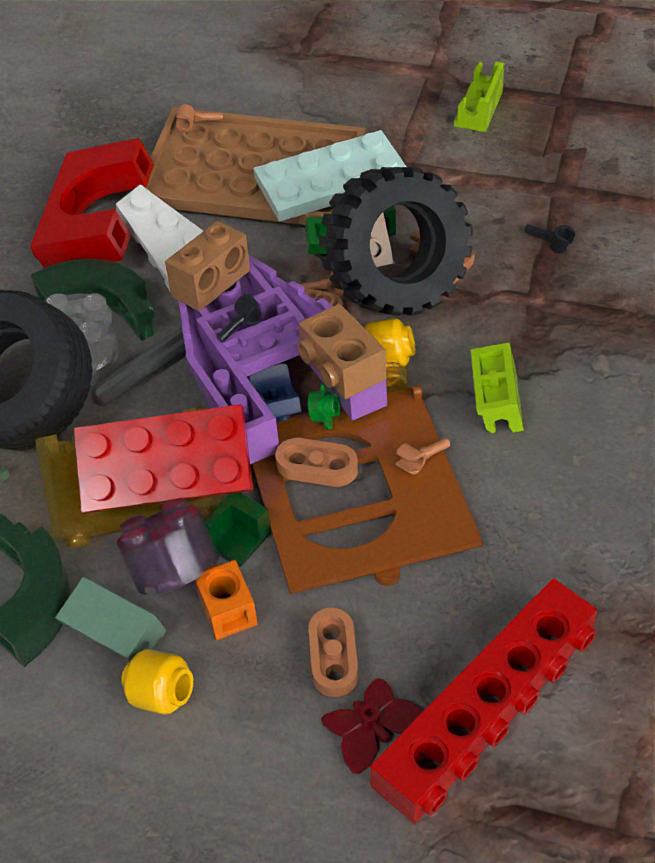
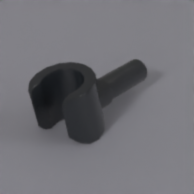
[524,224,575,253]
[216,294,262,343]

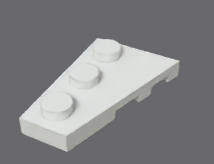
[116,185,203,291]

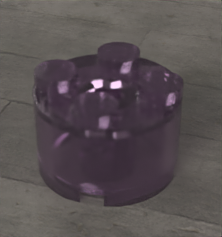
[116,498,219,595]

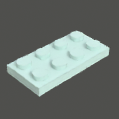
[253,130,406,222]

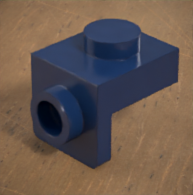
[249,362,302,422]

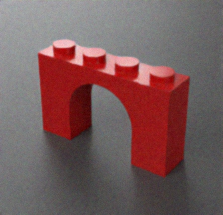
[30,138,154,273]

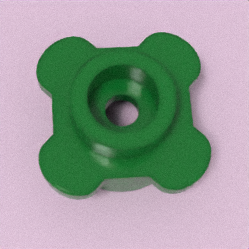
[308,382,340,430]

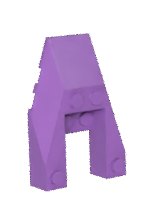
[178,254,387,464]

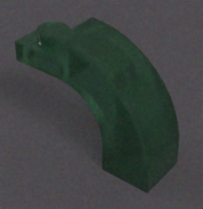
[31,259,155,341]
[0,513,70,667]

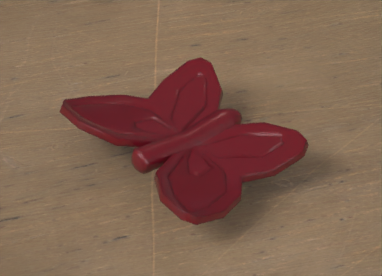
[321,678,423,774]

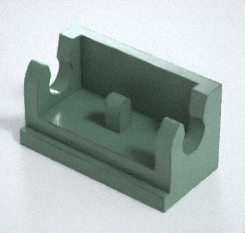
[55,577,166,661]

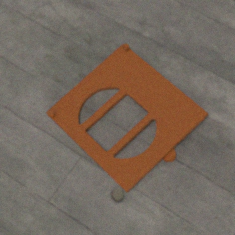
[252,385,483,594]

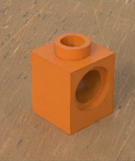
[194,560,258,641]

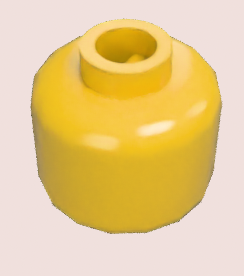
[364,318,416,371]
[121,649,194,714]

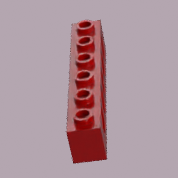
[370,578,598,824]

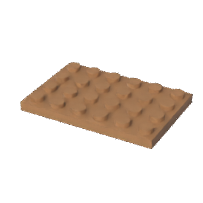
[144,107,366,225]

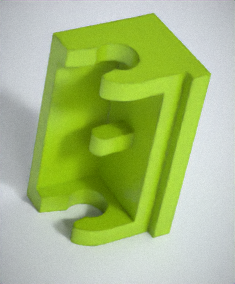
[454,61,505,132]
[471,342,524,433]

